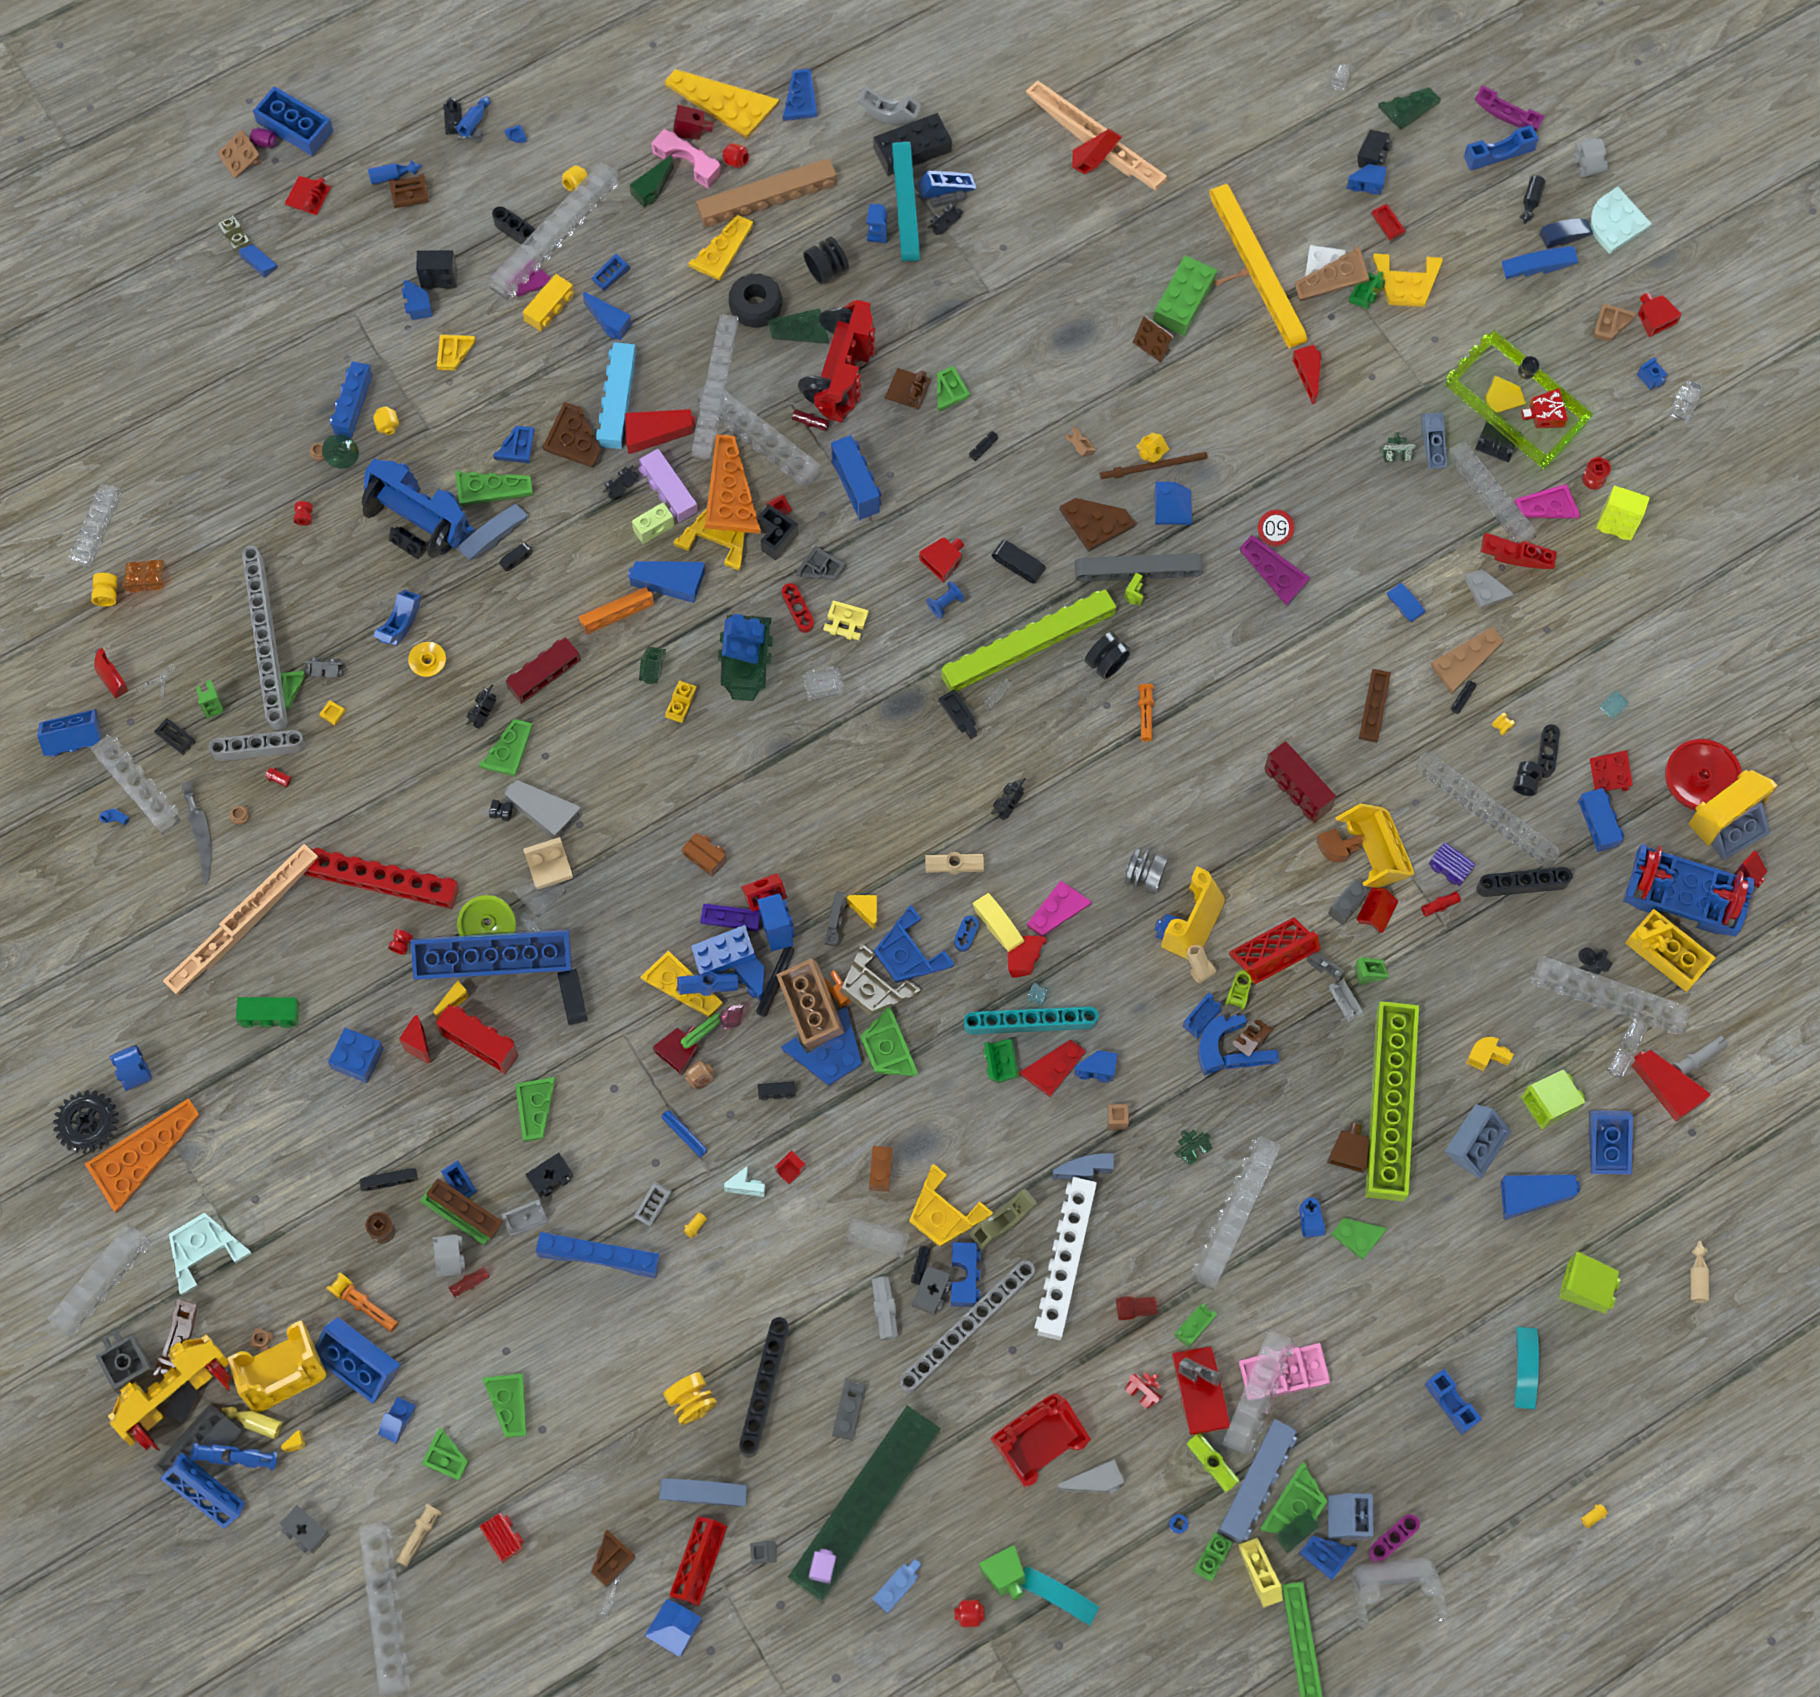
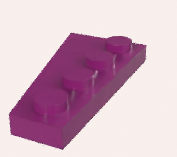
[1240,535,1310,606]

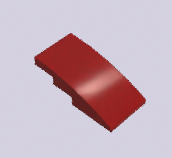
[1172,1346,1230,1435]

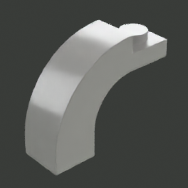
[856,86,921,125]

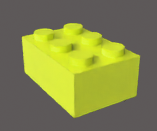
[1596,485,1650,541]

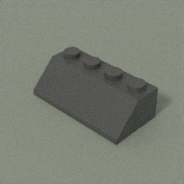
[154,1404,242,1491]

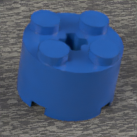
[110,1044,152,1091]

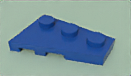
[782,69,817,121]

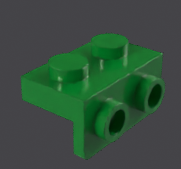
[1348,271,1386,309]
[983,1039,1019,1083]

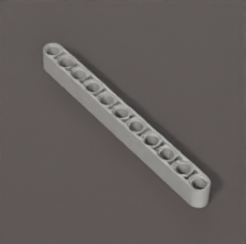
[242,546,288,731]

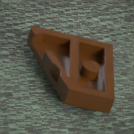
[591,1530,636,1588]

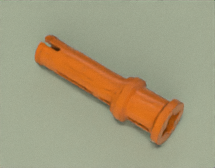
[1137,684,1155,742]
[341,1284,399,1333]

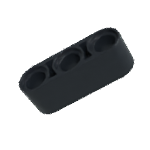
[492,206,537,248]
[991,540,1046,584]
[557,968,588,1026]

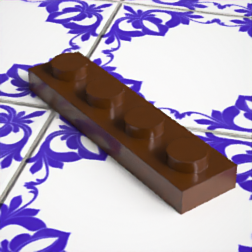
[1358,669,1391,743]
[426,1178,503,1240]

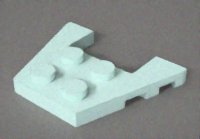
[169,1213,251,1296]

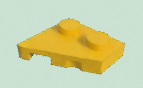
[437,335,476,371]

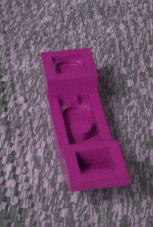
[1474,85,1544,131]

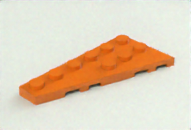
[705,434,760,534]
[85,1098,200,1213]

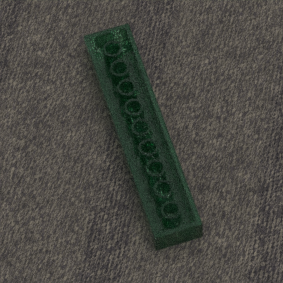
[788,1405,941,1604]

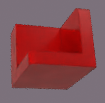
[775,1150,806,1184]

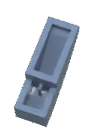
[1052,1153,1114,1181]

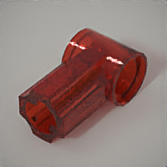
[1116,1296,1157,1320]

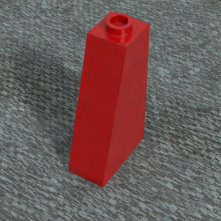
[625,409,696,454]
[1631,1050,1711,1122]

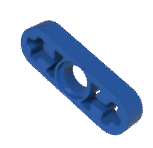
[1222,1050,1280,1069]

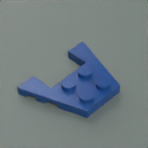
[874,905,954,983]
[781,1007,862,1086]

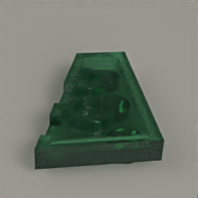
[1378,87,1441,130]
[768,308,829,344]

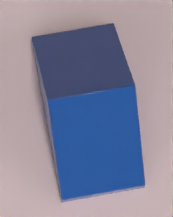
[441,1160,477,1198]

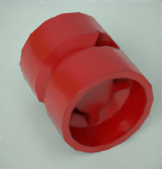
[1582,457,1611,490]

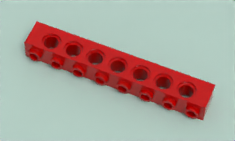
[304,848,459,909]

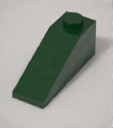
[629,155,674,208]

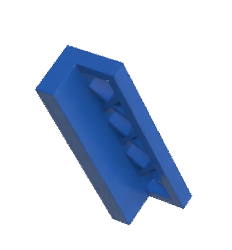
[160,1452,245,1529]

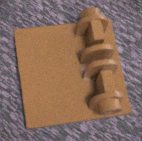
[217,129,261,179]

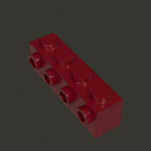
[506,637,581,704]

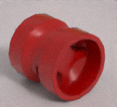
[293,501,313,526]
[388,929,413,955]

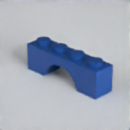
[1463,125,1539,171]

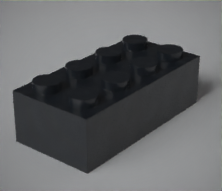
[873,113,952,176]

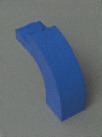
[374,590,422,646]
[1198,1015,1247,1076]

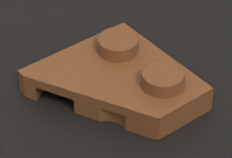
[1593,304,1636,342]

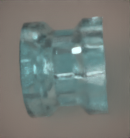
[1027,982,1049,1006]

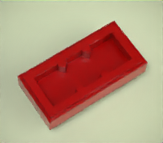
[1371,204,1406,241]

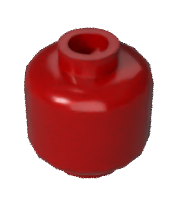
[722,143,750,168]
[954,1600,985,1628]

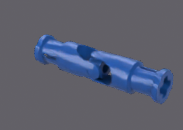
[190,1442,277,1470]

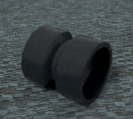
[1513,761,1543,796]

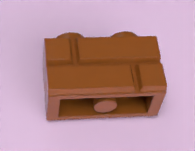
[682,833,727,877]
[869,1146,893,1192]

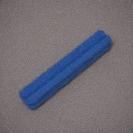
[661,1110,707,1157]

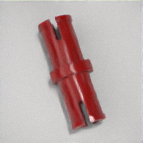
[1421,891,1461,917]

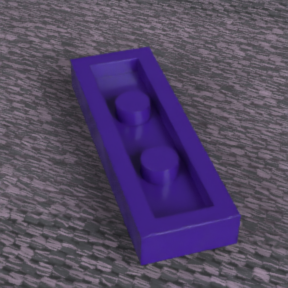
[700,903,761,931]

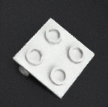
[1305,245,1346,276]

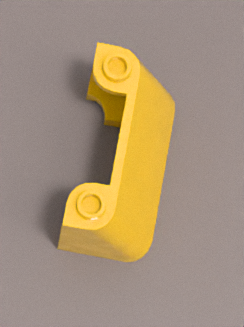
[1161,866,1225,959]
[228,1320,326,1412]

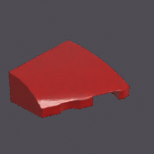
[94,648,128,699]
[1007,936,1047,978]

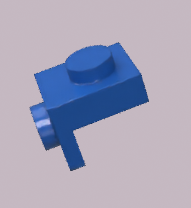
[1154,914,1183,940]

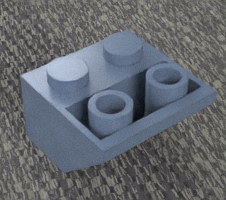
[1328,1493,1373,1540]

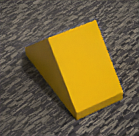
[847,895,877,930]

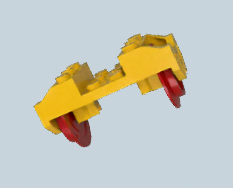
[108,1334,232,1451]

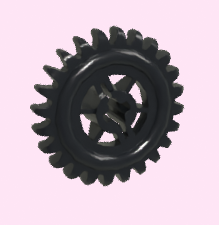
[53,1090,120,1154]

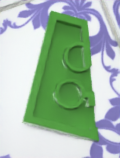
[482,1374,527,1438]

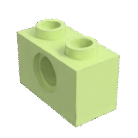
[632,503,674,544]

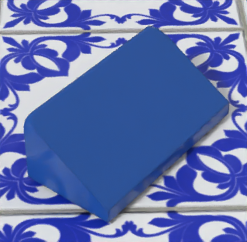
[239,244,278,278]

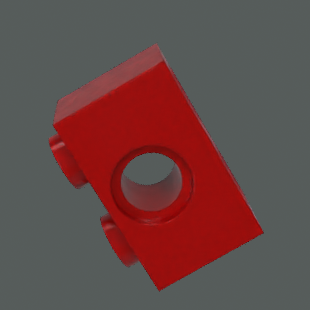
[741,873,788,912]

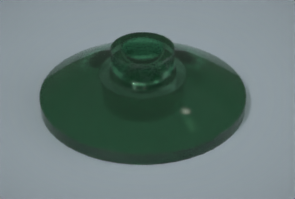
[322,435,359,469]

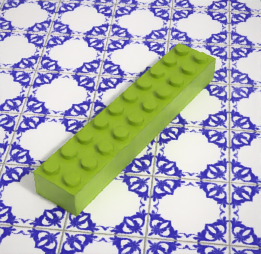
[1365,1001,1419,1202]

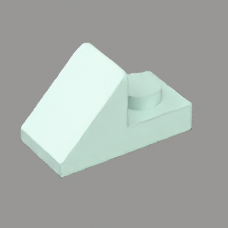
[724,1167,766,1197]

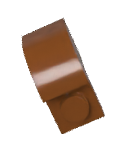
[1316,828,1363,863]

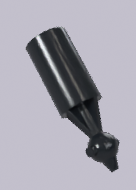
[1520,175,1546,224]

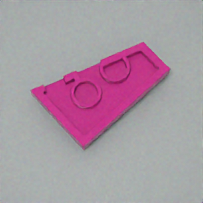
[1514,484,1580,519]

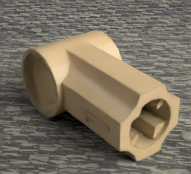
[1186,945,1216,984]

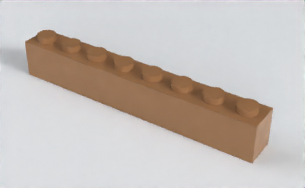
[696,158,837,228]

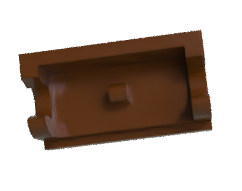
[1232,1020,1274,1057]

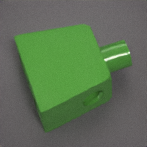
[979,1545,1026,1600]

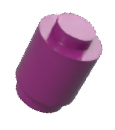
[250,127,278,149]

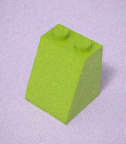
[1520,1069,1586,1130]
[1558,1252,1621,1313]

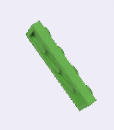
[420,1185,490,1247]

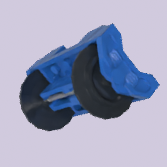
[361,458,476,558]

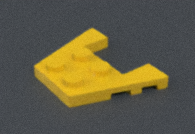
[1372,253,1443,307]
[673,508,745,571]
[909,1164,993,1247]

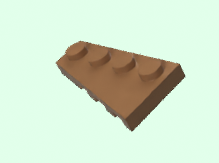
[1295,246,1369,301]

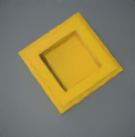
[319,700,346,726]

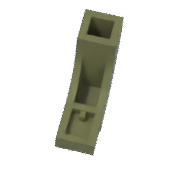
[969,1188,1037,1249]

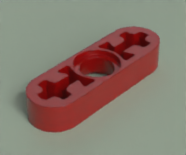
[781,583,814,633]

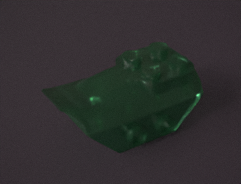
[718,615,773,701]

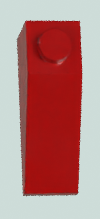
[1292,344,1322,405]

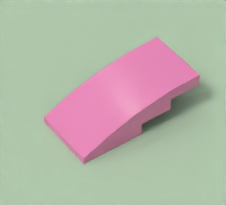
[1239,1343,1331,1401]

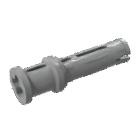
[1673,1036,1728,1076]

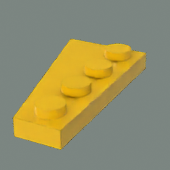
[688,215,753,281]

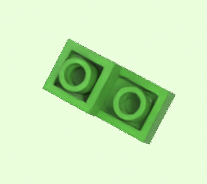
[1193,1532,1233,1582]

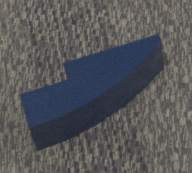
[1539,219,1593,248]

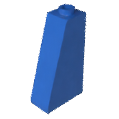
[628,561,706,603]
[1500,1175,1580,1220]

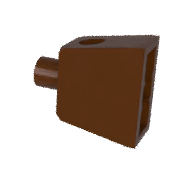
[1327,1123,1369,1173]

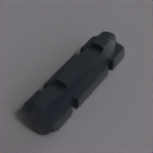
[969,431,998,461]
[1451,680,1476,714]
[911,1245,930,1285]

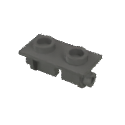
[304,658,345,678]

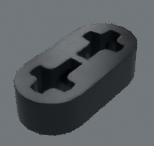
[499,543,533,572]

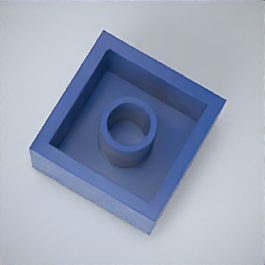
[758,894,796,952]
[328,1028,384,1083]

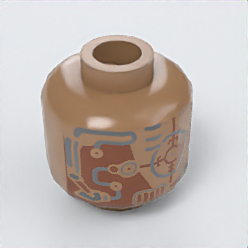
[684,1060,715,1090]

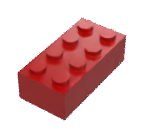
[436,1004,519,1075]

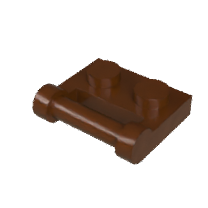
[389,173,429,209]

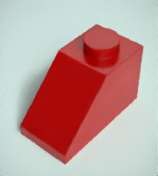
[1734,850,1767,888]

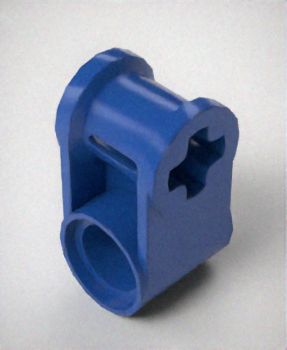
[1299,1198,1325,1238]

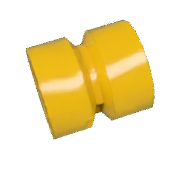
[91,573,118,607]

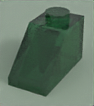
[639,646,666,684]

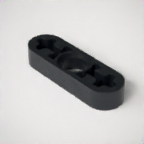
[1537,724,1560,778]
[359,1168,418,1191]

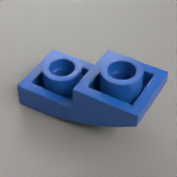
[1386,583,1426,623]

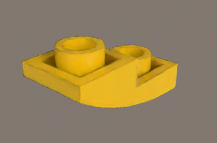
[665,681,697,723]

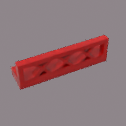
[669,1516,728,1606]

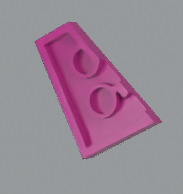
[1027,881,1092,937]

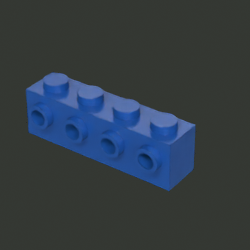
[330,361,373,438]

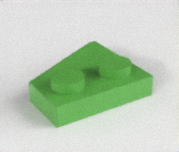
[937,366,970,412]
[269,671,305,710]
[1331,1218,1387,1260]
[421,1427,469,1482]

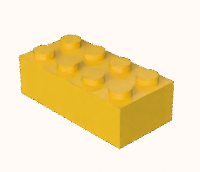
[1625,909,1716,992]

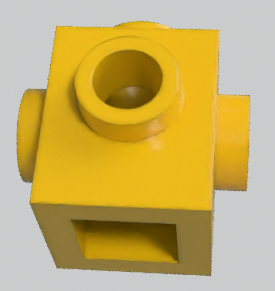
[1136,433,1170,463]

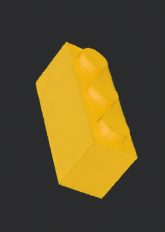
[522,274,574,332]

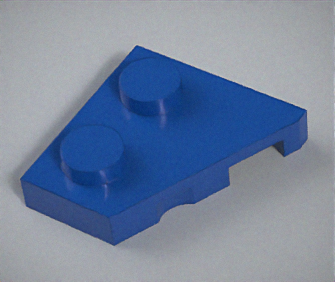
[1299,1536,1356,1580]

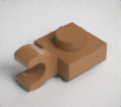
[1065,427,1096,456]

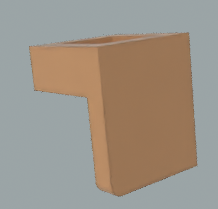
[1107,1104,1129,1130]

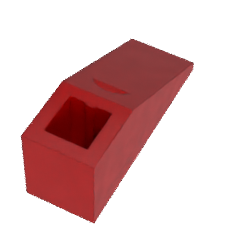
[1072,129,1122,175]

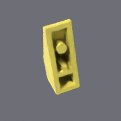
[1238,1538,1283,1608]

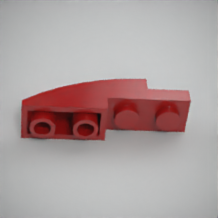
[1480,533,1557,569]

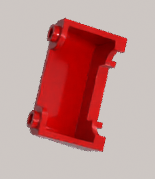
[990,1393,1091,1487]

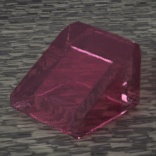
[719,1004,744,1029]

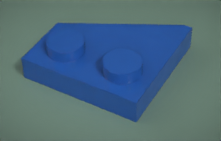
[493,426,535,463]

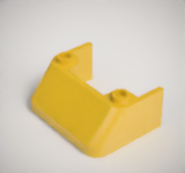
[1688,770,1778,847]
[1336,803,1414,888]

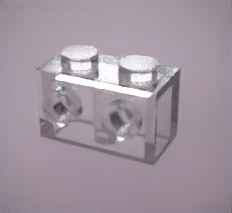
[1672,381,1705,422]

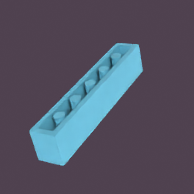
[596,342,636,449]

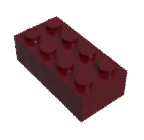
[1264,741,1337,823]

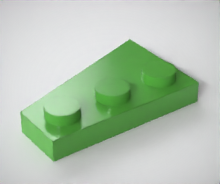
[479,719,533,777]
[515,1077,555,1142]

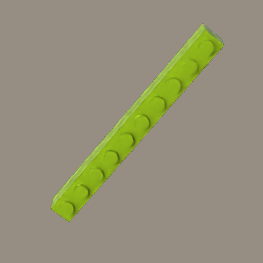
[941,589,1116,692]

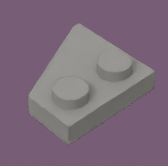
[1464,569,1513,609]

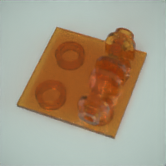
[123,560,164,593]

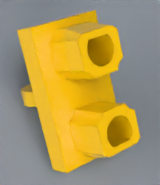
[1636,919,1674,952]

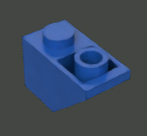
[1346,164,1386,195]
[401,280,433,320]
[734,958,765,1001]
[1074,1051,1117,1083]

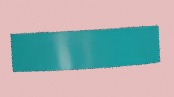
[1514,1327,1539,1410]
[1020,1566,1100,1626]

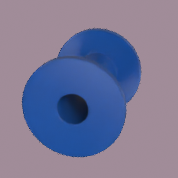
[926,582,964,619]

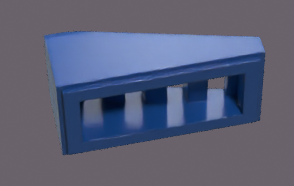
[591,253,631,291]

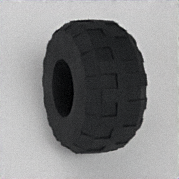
[729,273,782,328]

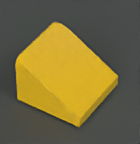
[281,1430,305,1453]

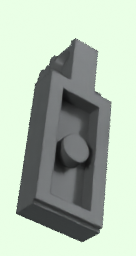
[825,891,846,947]

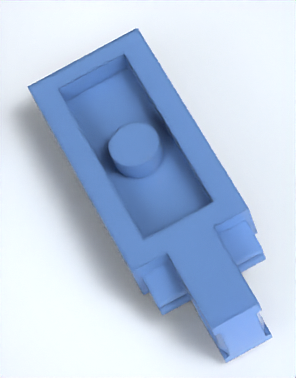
[872,1559,921,1613]

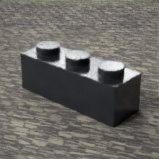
[758,1081,796,1101]

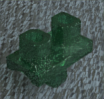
[1380,432,1416,462]
[1174,1130,1212,1165]

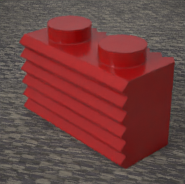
[479,1512,525,1563]

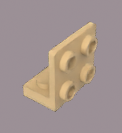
[523,837,573,890]

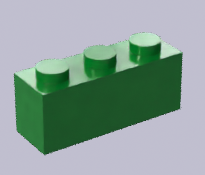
[235,997,300,1028]

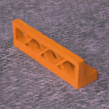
[578,587,654,635]

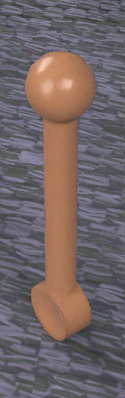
[1214,269,1248,286]

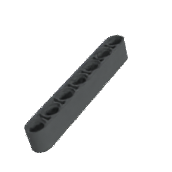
[1075,553,1203,582]

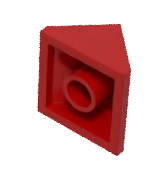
[399,1015,432,1063]

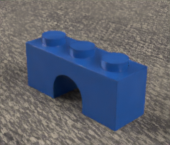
[951,1242,981,1307]
[1424,1369,1482,1435]

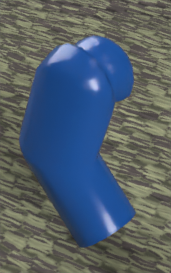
[99,809,130,826]

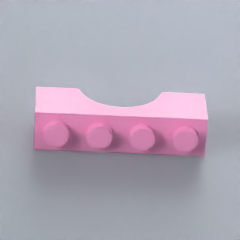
[651,129,721,189]

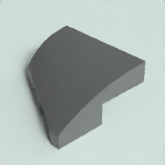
[795,546,847,580]
[1307,951,1347,981]
[1179,1358,1222,1386]

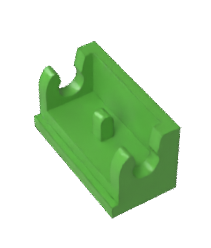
[196,680,224,718]
[1174,1304,1217,1348]

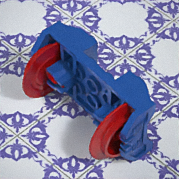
[1623,844,1754,937]

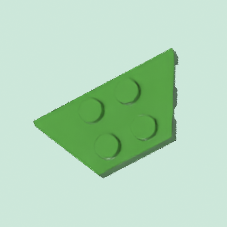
[860,1008,918,1076]
[1259,1462,1327,1537]

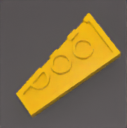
[640,951,723,1018]

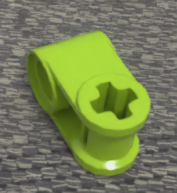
[1225,970,1252,1010]

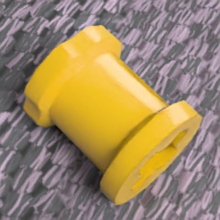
[326,1272,353,1299]

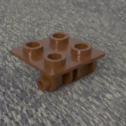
[1133,315,1173,363]
[885,368,931,410]

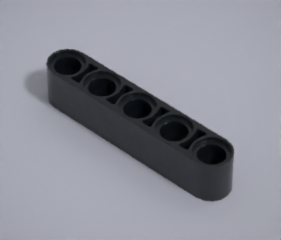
[1476,867,1573,897]

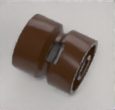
[365,1212,396,1244]

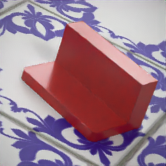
[1356,888,1398,933]

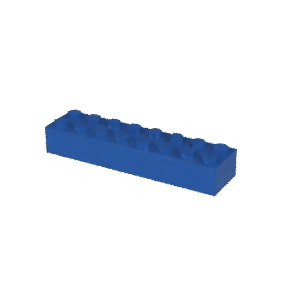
[411,929,572,980]

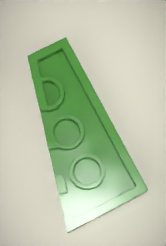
[455,471,533,506]

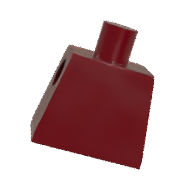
[673,104,714,140]
[653,1026,699,1075]

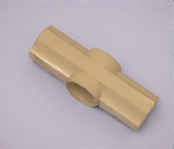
[925,852,984,875]

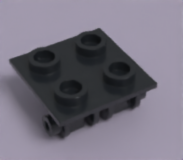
[1475,419,1521,463]
[466,684,496,729]
[991,778,1026,820]

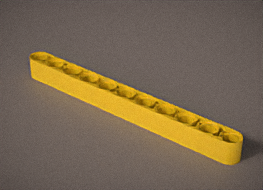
[1209,184,1307,348]

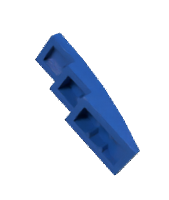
[1501,246,1579,279]

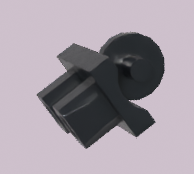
[1578,947,1613,975]

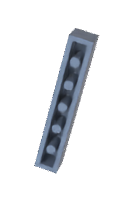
[1218,1419,1297,1543]

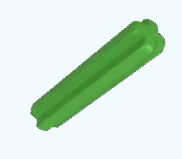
[681,1013,724,1049]

